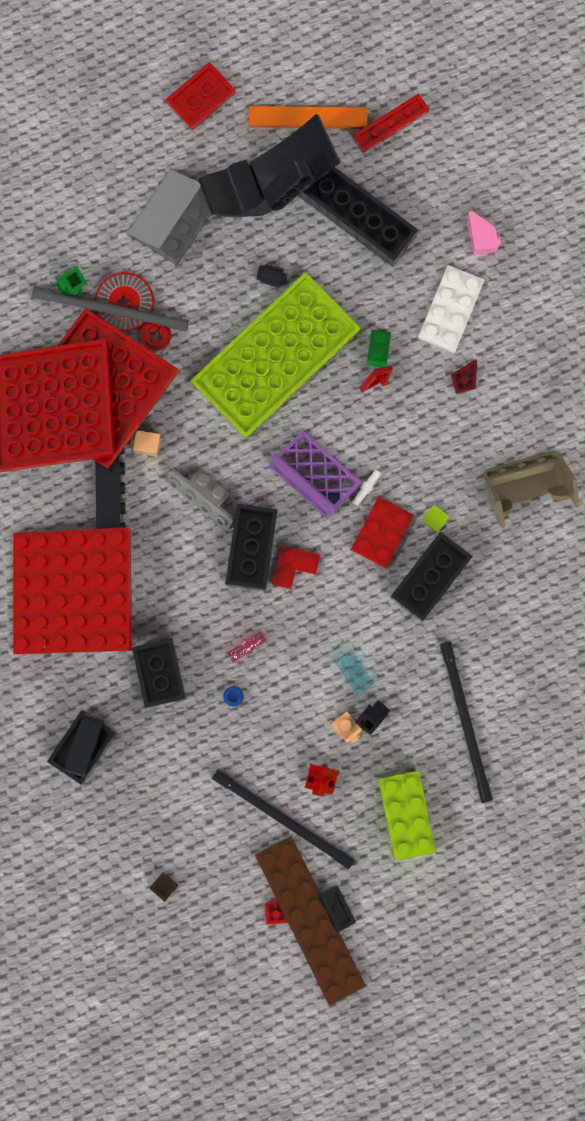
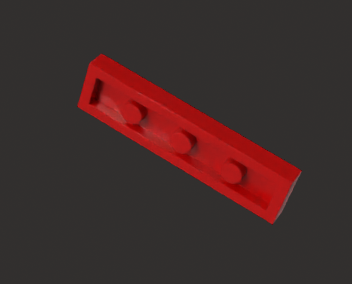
[353,93,430,153]

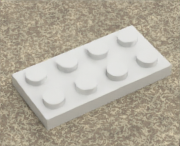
[418,265,484,353]

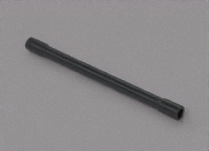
[439,641,493,803]
[211,769,355,870]

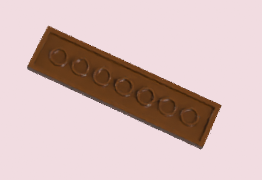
[255,836,366,1006]

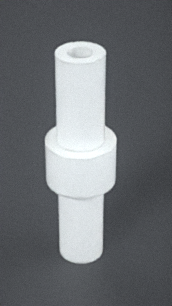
[352,470,382,506]

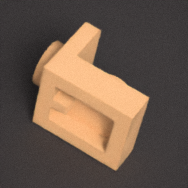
[331,711,363,744]

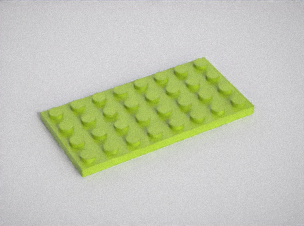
[190,272,361,439]

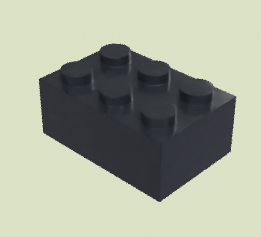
[132,638,187,708]
[47,710,118,785]

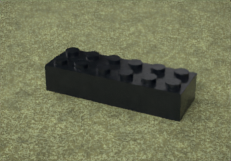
[298,168,418,267]

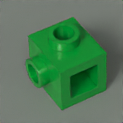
[55,266,88,295]

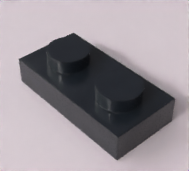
[318,885,356,933]

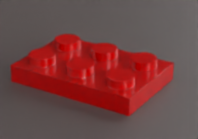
[165,62,236,131]
[350,496,414,569]

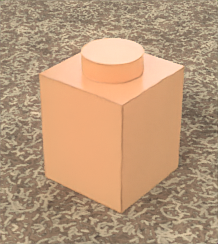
[130,430,161,457]

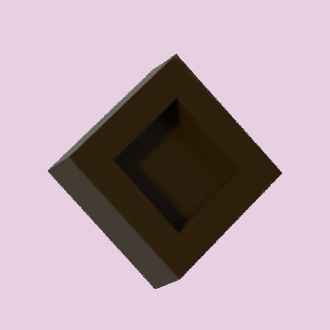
[149,872,179,902]

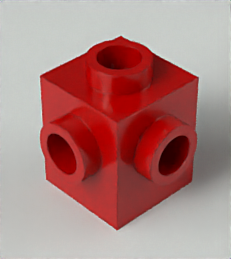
[305,764,338,797]

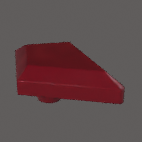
[451,359,477,394]

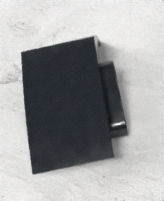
[198,114,341,217]

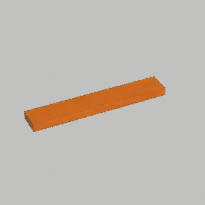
[249,106,367,129]

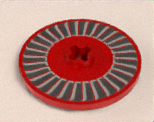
[95,272,154,332]

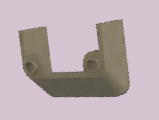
[483,452,580,528]

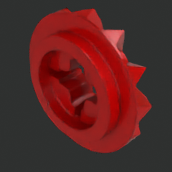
[139,322,172,352]

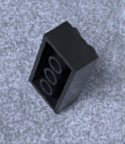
[225,503,278,592]
[390,532,473,622]

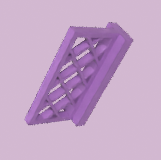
[269,430,362,520]

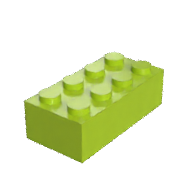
[377,770,436,861]

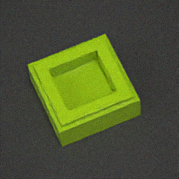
[421,505,450,533]

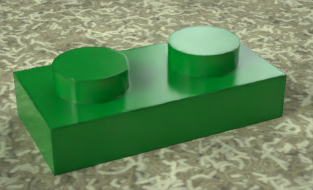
[366,329,391,368]

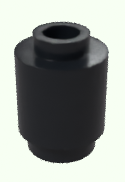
[256,264,287,288]

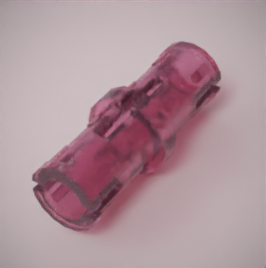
[226,630,268,663]

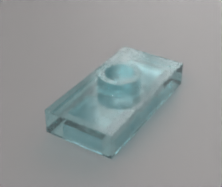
[335,650,374,695]

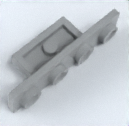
[166,469,235,530]

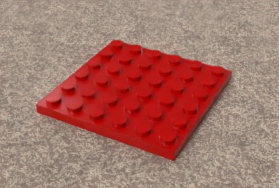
[57,308,179,469]
[0,339,115,473]
[13,528,132,655]

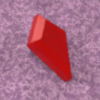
[360,366,393,393]
[265,899,287,925]

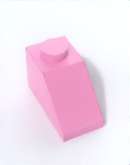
[467,211,501,255]

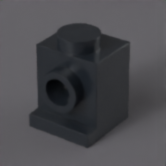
[355,700,391,735]

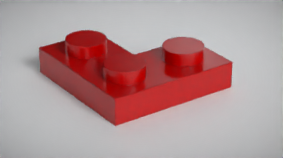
[272,545,320,590]

